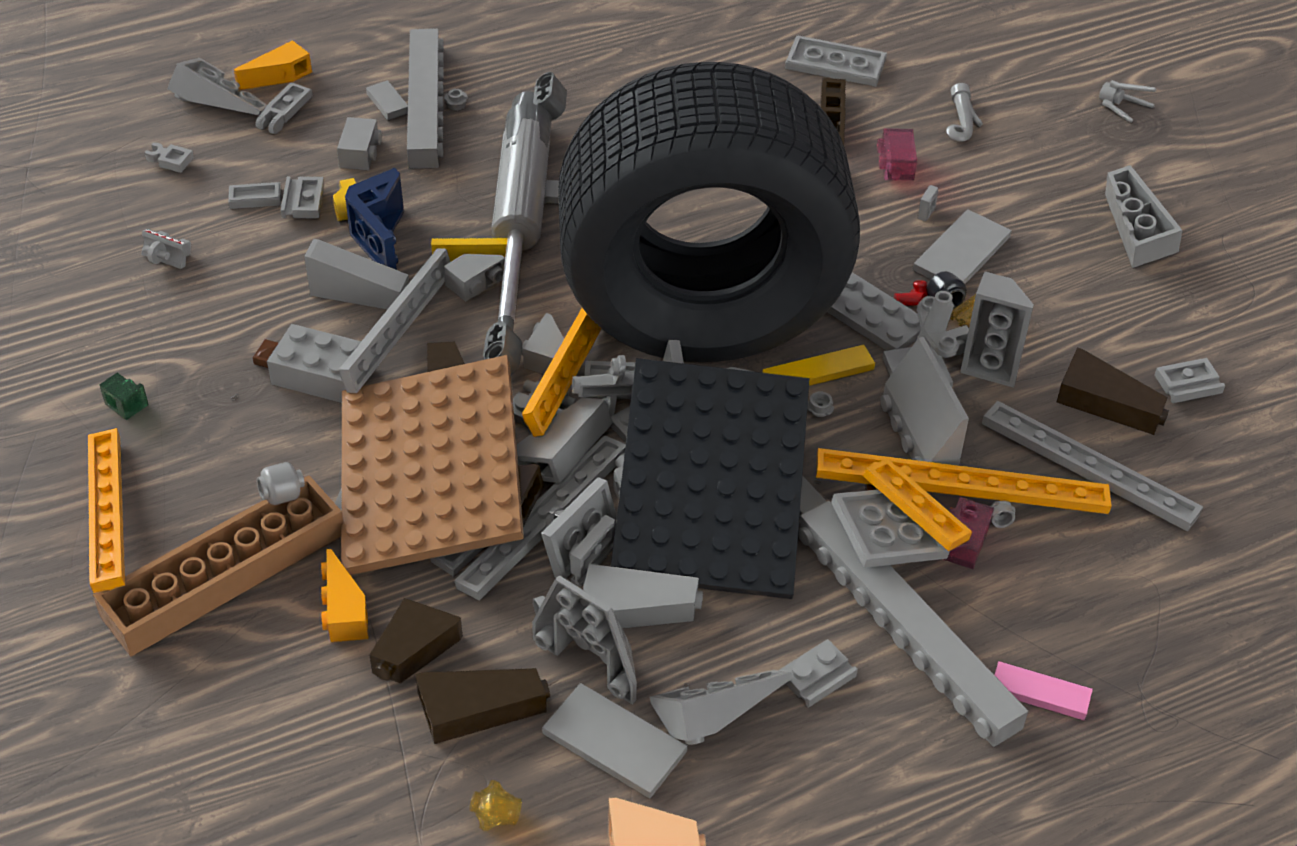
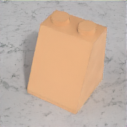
[609,798,706,846]

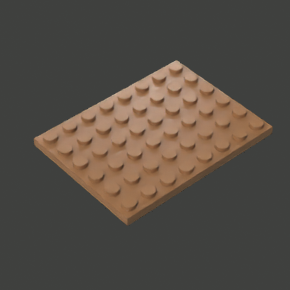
[341,355,524,575]

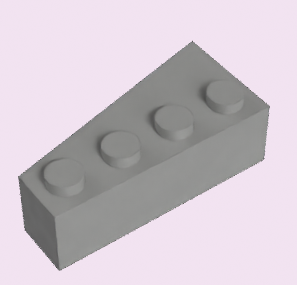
[1105,165,1182,268]

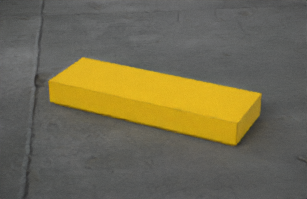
[431,238,507,262]

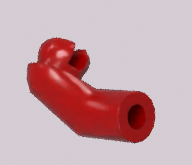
[894,280,928,306]

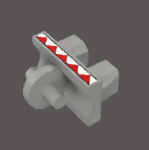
[141,229,191,269]

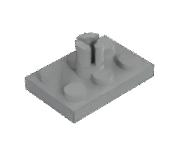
[541,477,617,579]

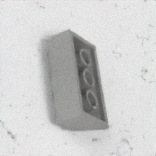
[960,272,1034,388]

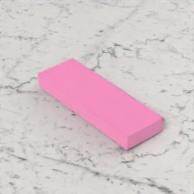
[995,661,1093,720]

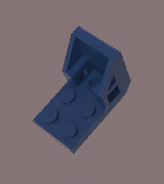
[345,168,404,270]

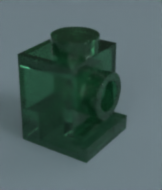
[99,372,149,420]

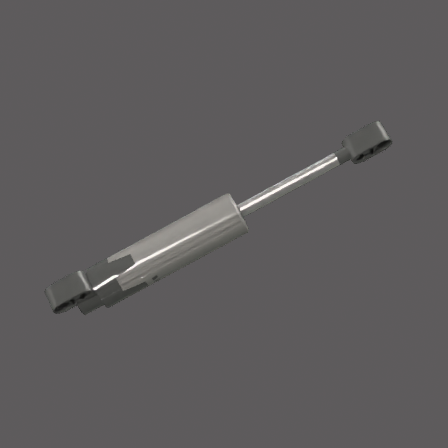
[483,72,567,375]

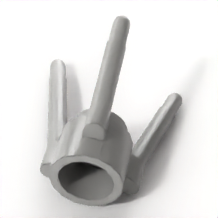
[1099,80,1156,123]

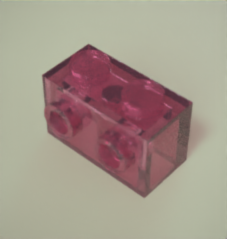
[877,128,917,180]
[943,497,994,570]

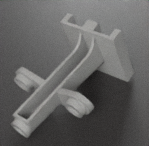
[882,291,959,387]
[572,340,684,416]

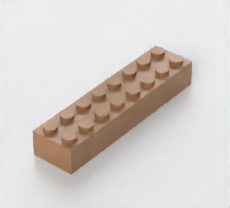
[93,475,344,657]

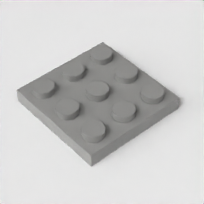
[831,490,950,568]

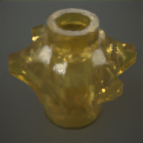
[469,780,522,831]

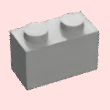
[337,117,382,170]

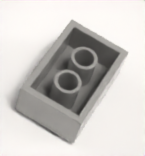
[267,324,361,403]

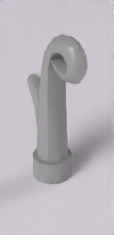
[946,83,983,142]

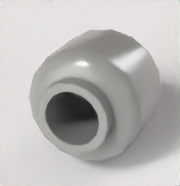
[257,462,305,505]

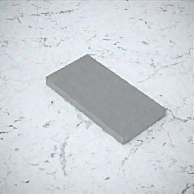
[785,36,887,87]
[913,209,1012,284]
[542,683,687,799]

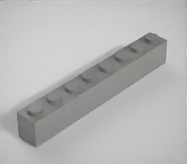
[407,29,444,169]

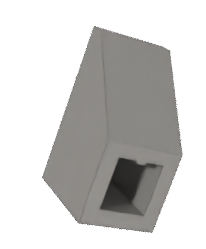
[444,254,505,302]
[521,313,564,374]

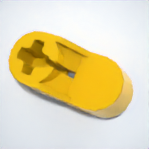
[333,178,356,221]

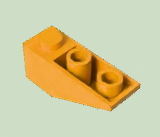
[234,40,312,90]
[321,549,369,642]

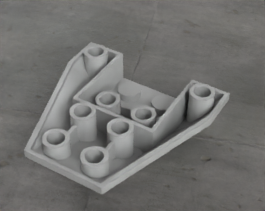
[532,575,637,705]

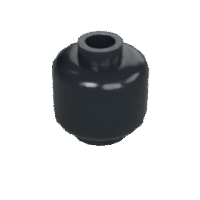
[927,271,967,309]

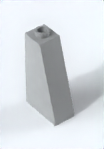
[304,239,409,309]
[516,398,613,483]
[583,564,703,628]

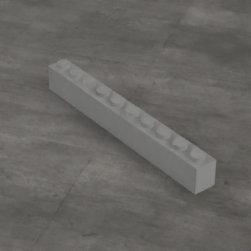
[798,501,1028,747]

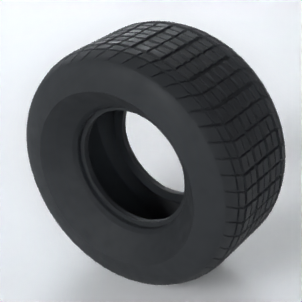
[558,62,860,362]

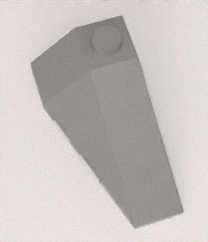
[167,58,267,115]
[650,670,792,745]

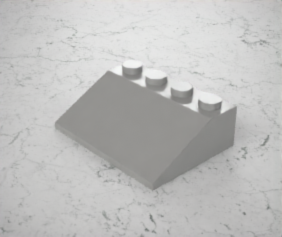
[880,337,969,466]

